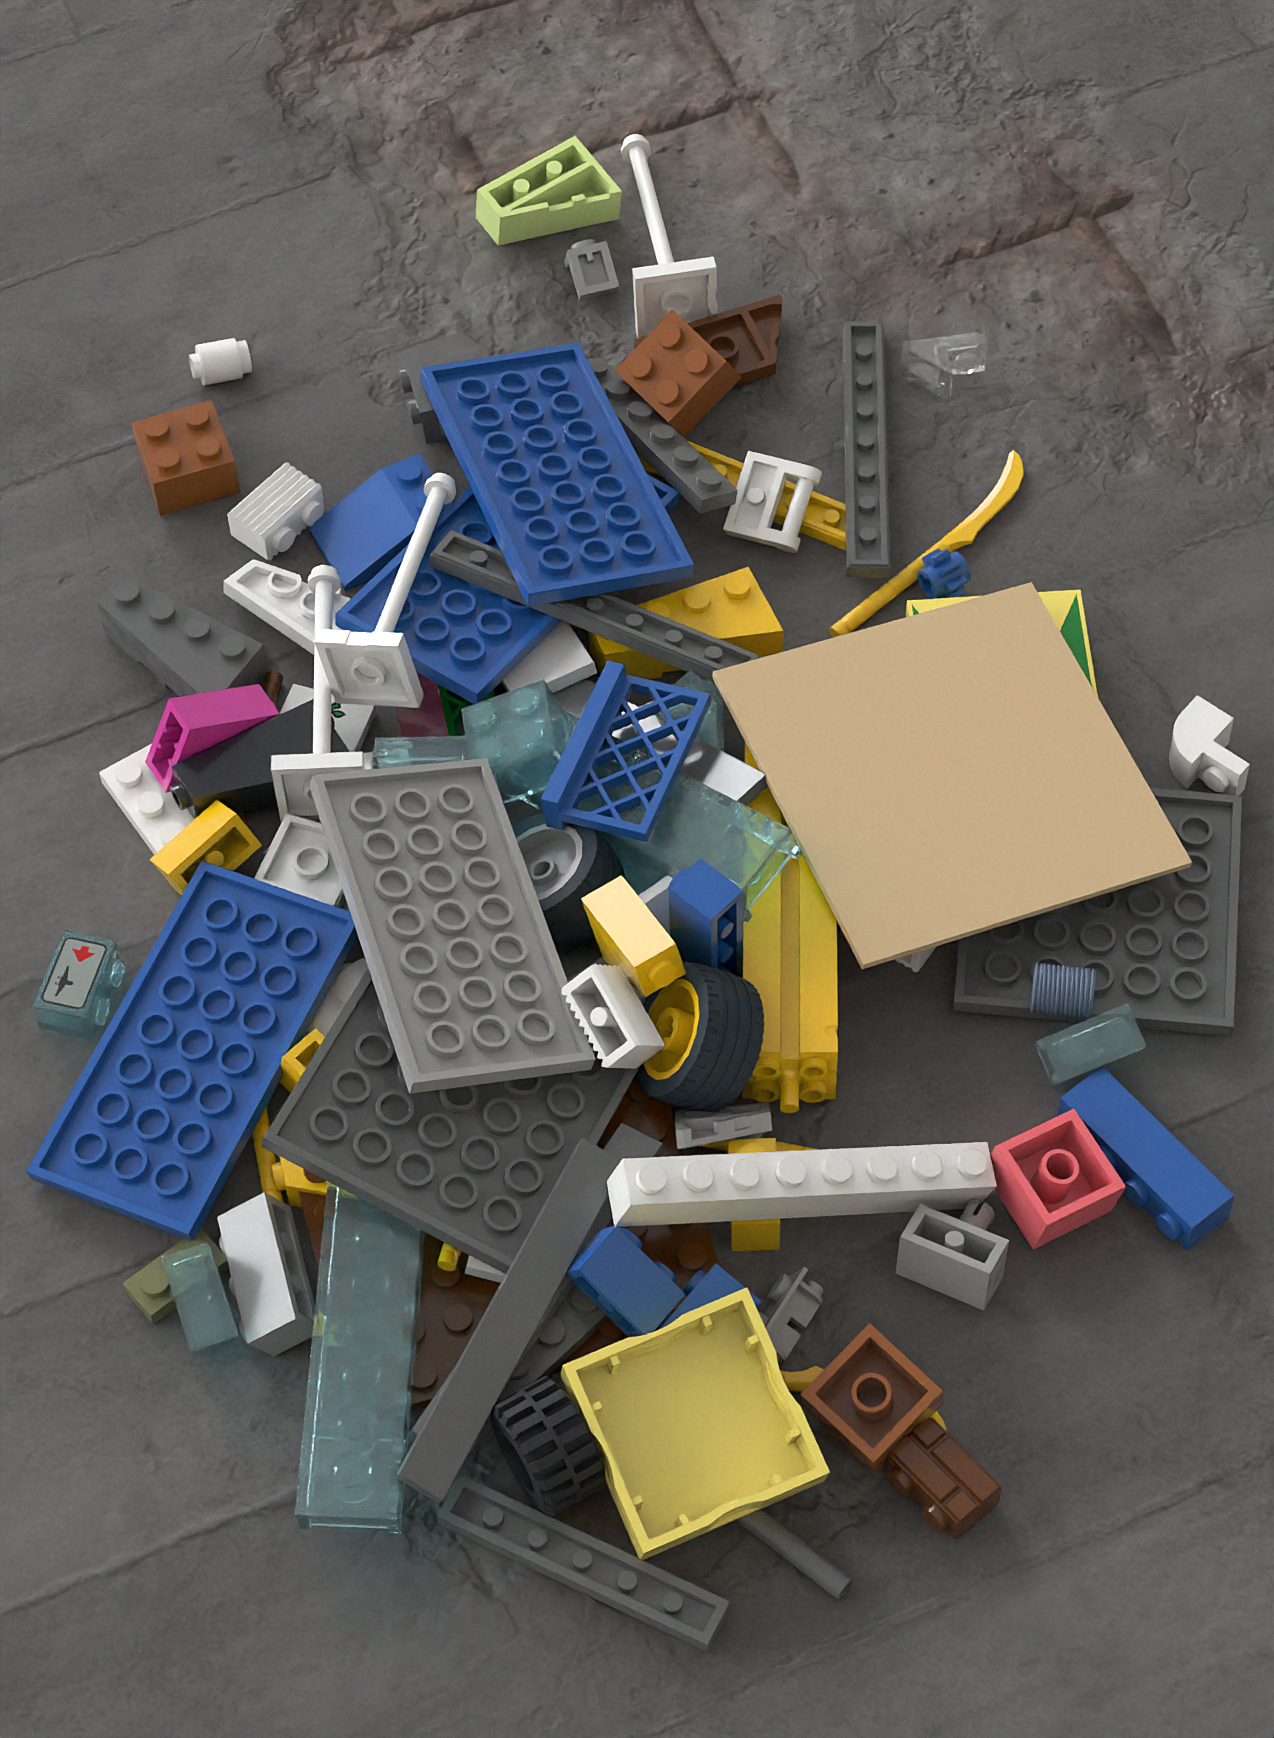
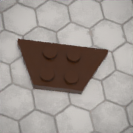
[634,295,782,387]

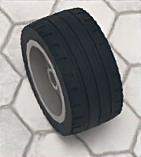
[513,812,626,953]

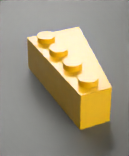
[589,567,783,679]

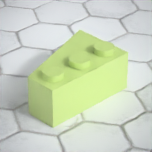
[475,136,622,246]

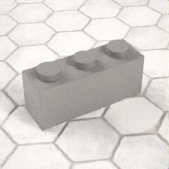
[217,1192,322,1356]

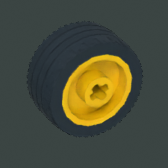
[636,962,764,1112]

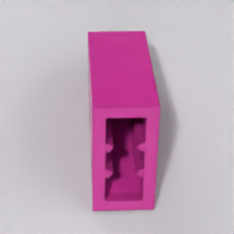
[145,684,280,793]

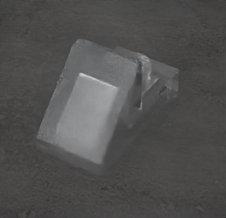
[901,331,987,400]

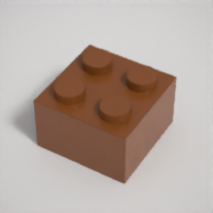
[615,310,741,437]
[131,400,240,515]
[801,1323,944,1475]

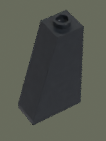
[170,699,350,819]

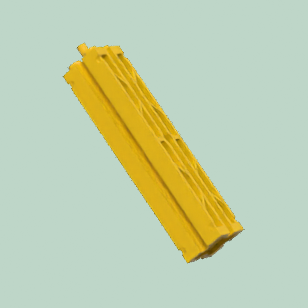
[742,742,838,1113]

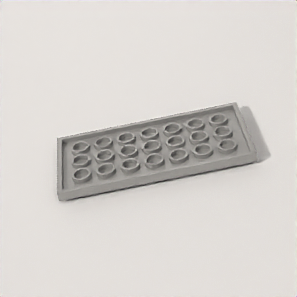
[309,758,595,1094]

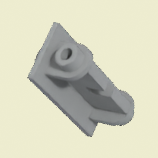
[759,1267,823,1365]

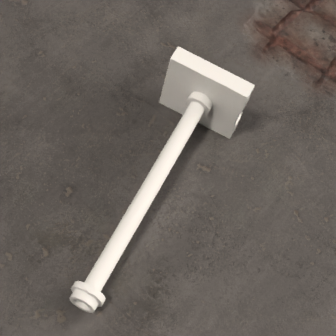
[621,134,718,338]
[314,473,456,708]
[271,565,365,822]

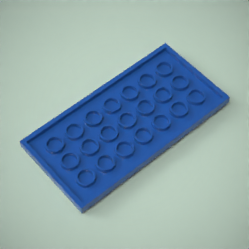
[420,343,694,607]
[335,475,679,706]
[26,861,358,1241]

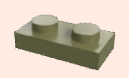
[122,1229,229,1325]

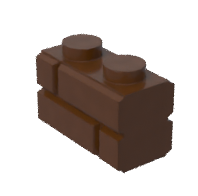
[887,1417,1002,1540]

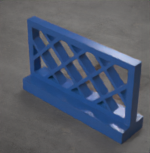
[541,661,711,842]

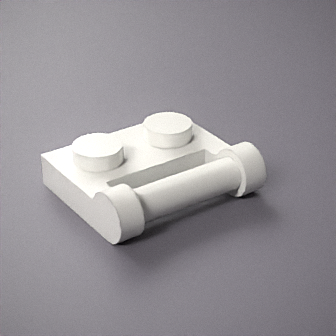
[723,451,822,553]

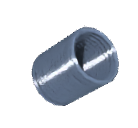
[1030,962,1096,1019]

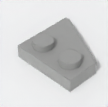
[675,1102,772,1149]

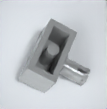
[895,1199,1009,1310]

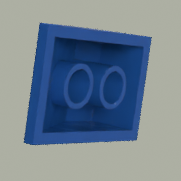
[308,453,451,591]

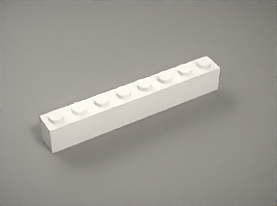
[607,1142,997,1227]

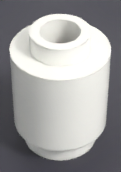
[189,338,252,386]

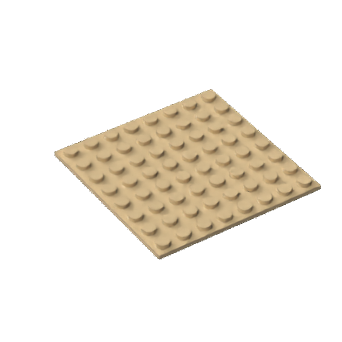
[712,582,1192,969]

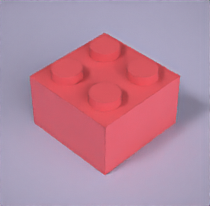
[990,1109,1126,1250]

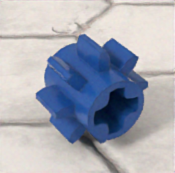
[917,548,971,599]

